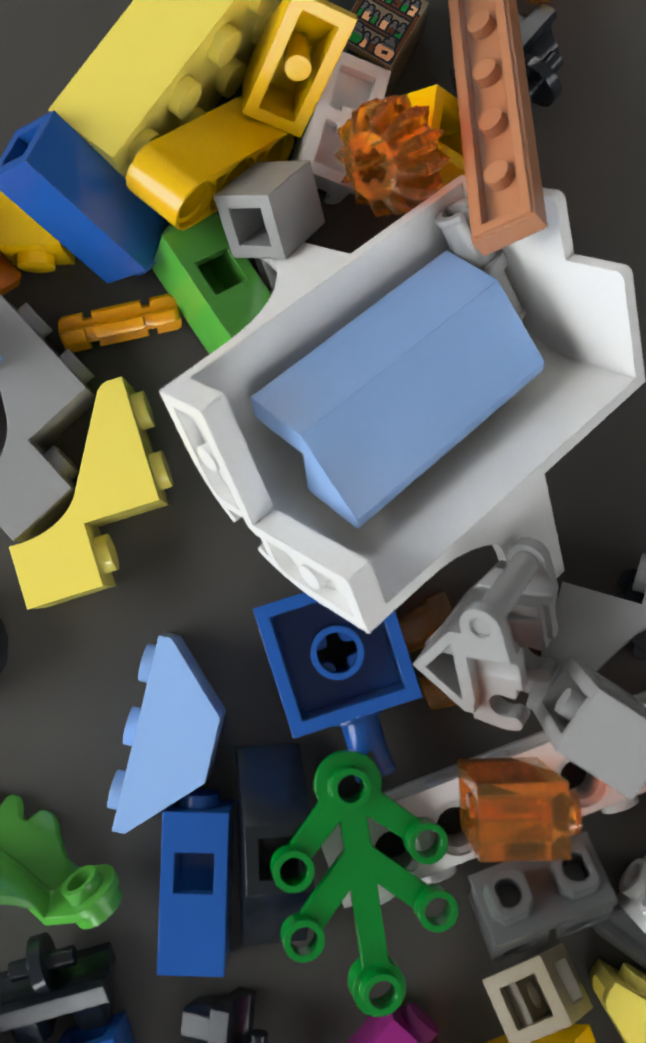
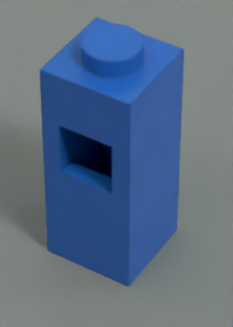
[0,110,169,284]
[157,788,235,977]

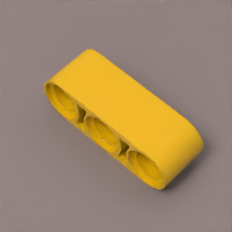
[126,96,295,230]

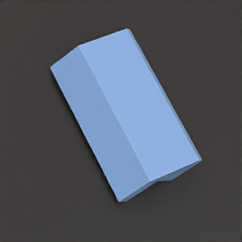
[251,250,544,529]

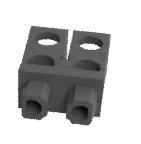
[468,831,618,963]

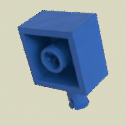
[253,592,423,783]

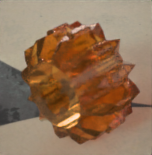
[334,94,451,217]

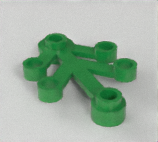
[270,750,458,1017]

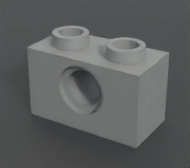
[532,655,646,800]

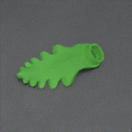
[0,794,123,929]

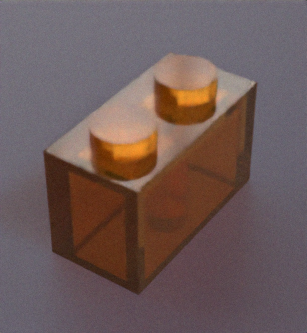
[458,757,582,862]

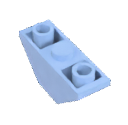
[107,632,226,834]

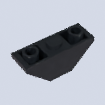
[235,742,314,946]

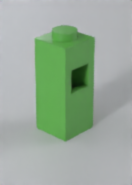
[151,212,271,355]

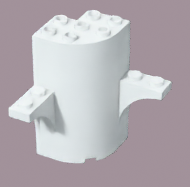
[159,175,646,634]

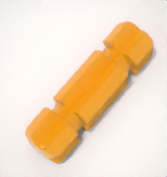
[58,293,182,353]

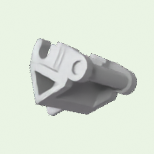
[412,537,559,731]

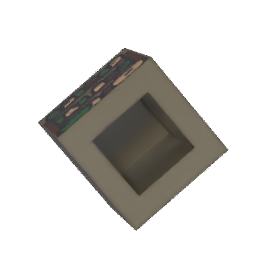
[343,0,429,96]

